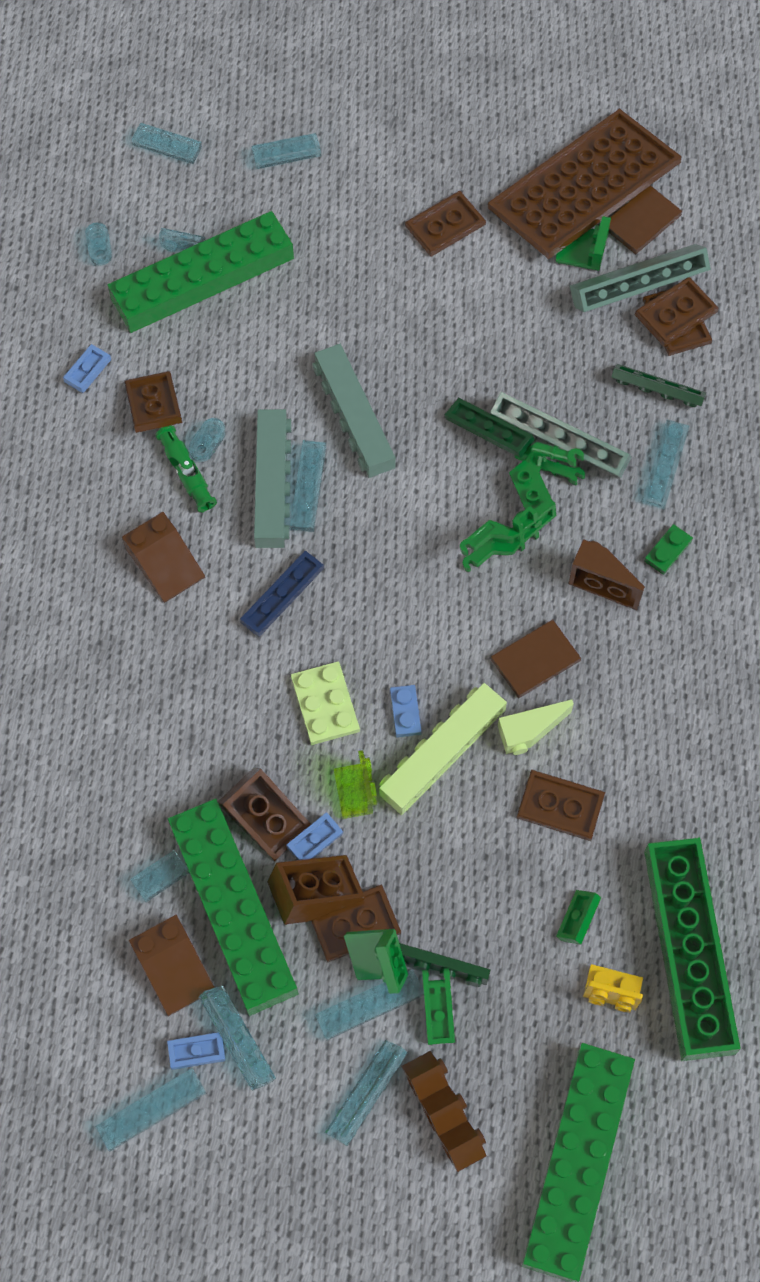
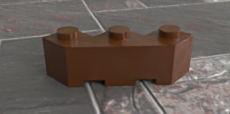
[401,1051,487,1172]

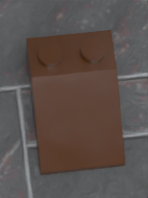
[122,512,206,603]
[568,539,645,610]
[218,767,312,861]
[267,855,365,925]
[129,914,216,1017]

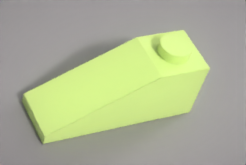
[498,700,574,755]

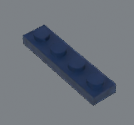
[240,551,324,637]

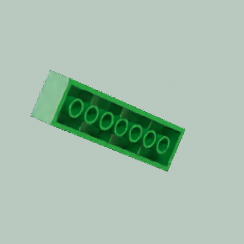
[107,211,294,333]
[168,799,299,1016]
[644,838,741,1062]
[521,1043,635,1282]

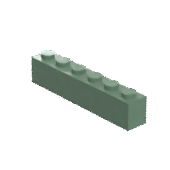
[570,244,711,312]
[312,343,396,478]
[490,392,632,478]
[254,409,292,548]

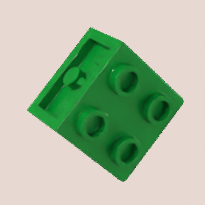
[555,216,611,271]
[344,929,408,994]

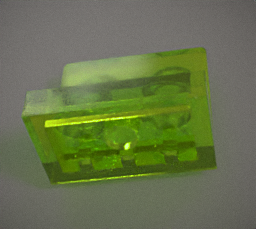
[333,750,377,819]

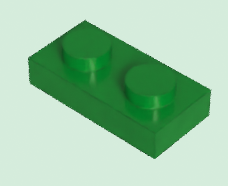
[644,524,693,575]
[556,890,602,945]

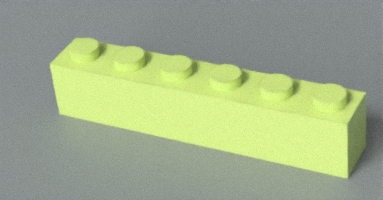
[379,683,507,815]

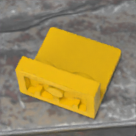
[583,964,643,1013]

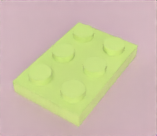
[291,661,360,745]

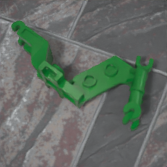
[460,442,585,572]

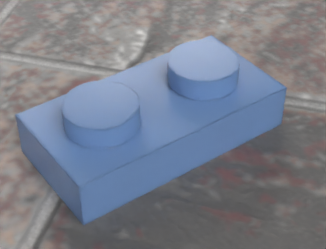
[63,344,111,393]
[390,685,421,738]
[286,812,343,860]
[167,1032,226,1070]

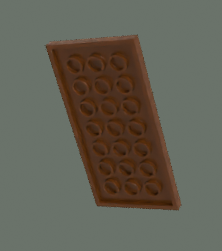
[488,108,682,259]

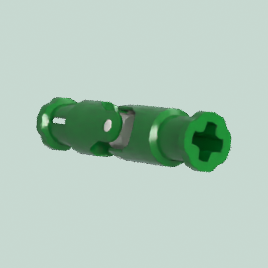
[156,425,217,513]

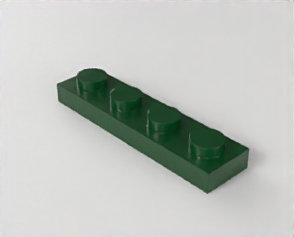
[611,364,707,407]
[444,397,535,458]
[399,943,491,987]

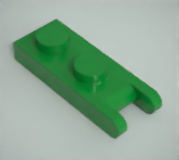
[422,968,455,1045]

